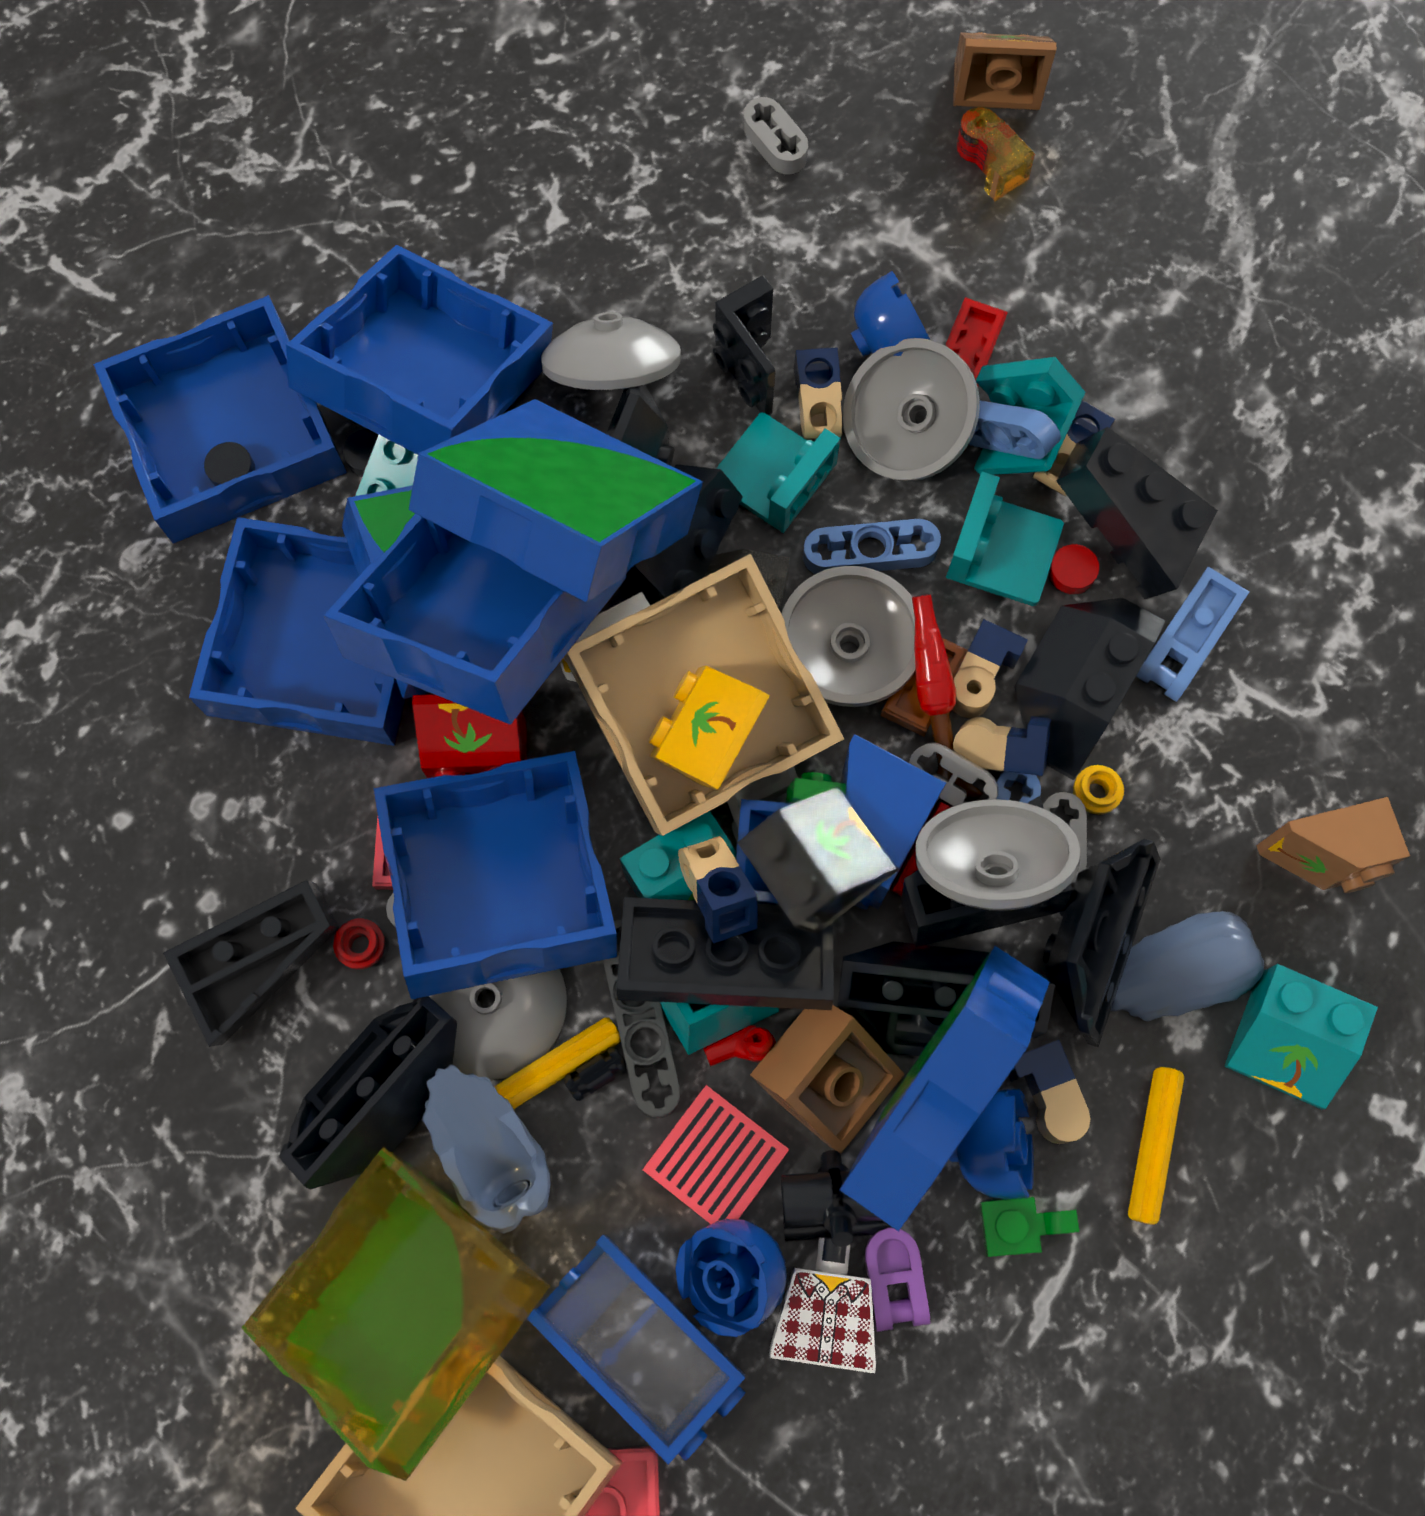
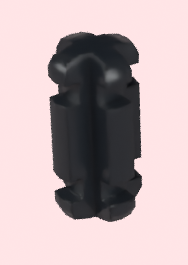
[564,1047,627,1101]

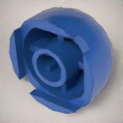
[851,271,930,357]
[949,1089,1034,1199]
[675,1219,787,1337]

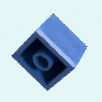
[838,734,946,910]

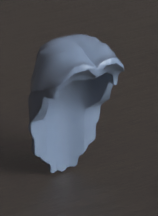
[1111,911,1264,1021]
[423,1064,551,1234]

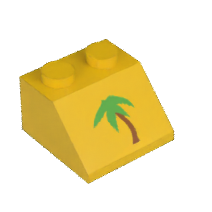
[648,666,770,790]

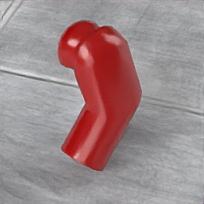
[703,1025,776,1067]

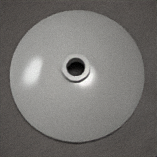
[541,312,681,390]
[843,338,980,481]
[781,566,916,707]
[916,799,1080,911]
[429,969,567,1081]

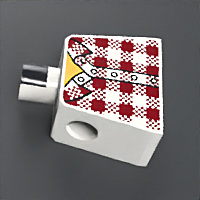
[769,1237,876,1373]

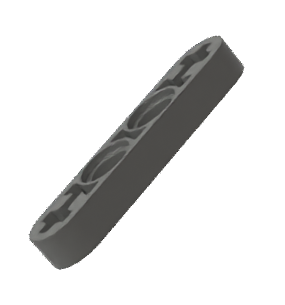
[603,920,681,1118]

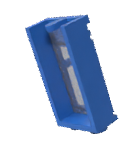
[526,1234,746,1465]

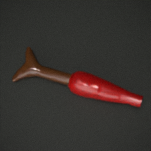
[912,594,983,798]

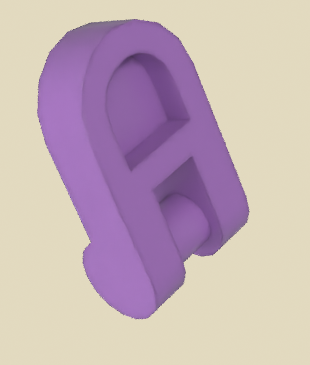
[865,1228,930,1332]

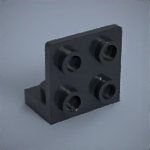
[713,275,775,415]

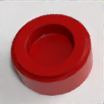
[1049,544,1099,594]

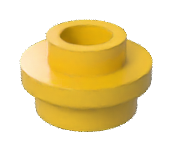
[1073,765,1124,814]

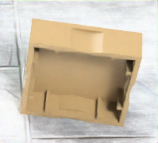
[564,554,844,836]
[295,1325,623,1516]

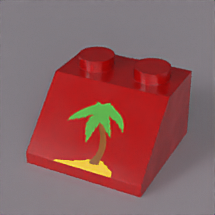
[412,695,527,778]

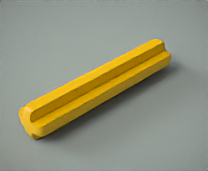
[494,1017,621,1109]
[1128,1067,1184,1225]

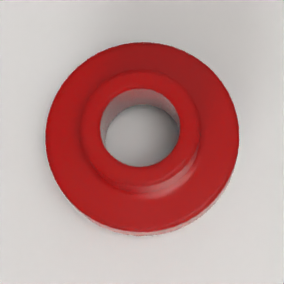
[333,918,385,970]

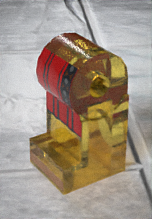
[957,107,1035,201]

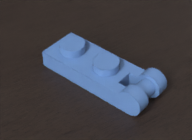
[1136,567,1249,702]

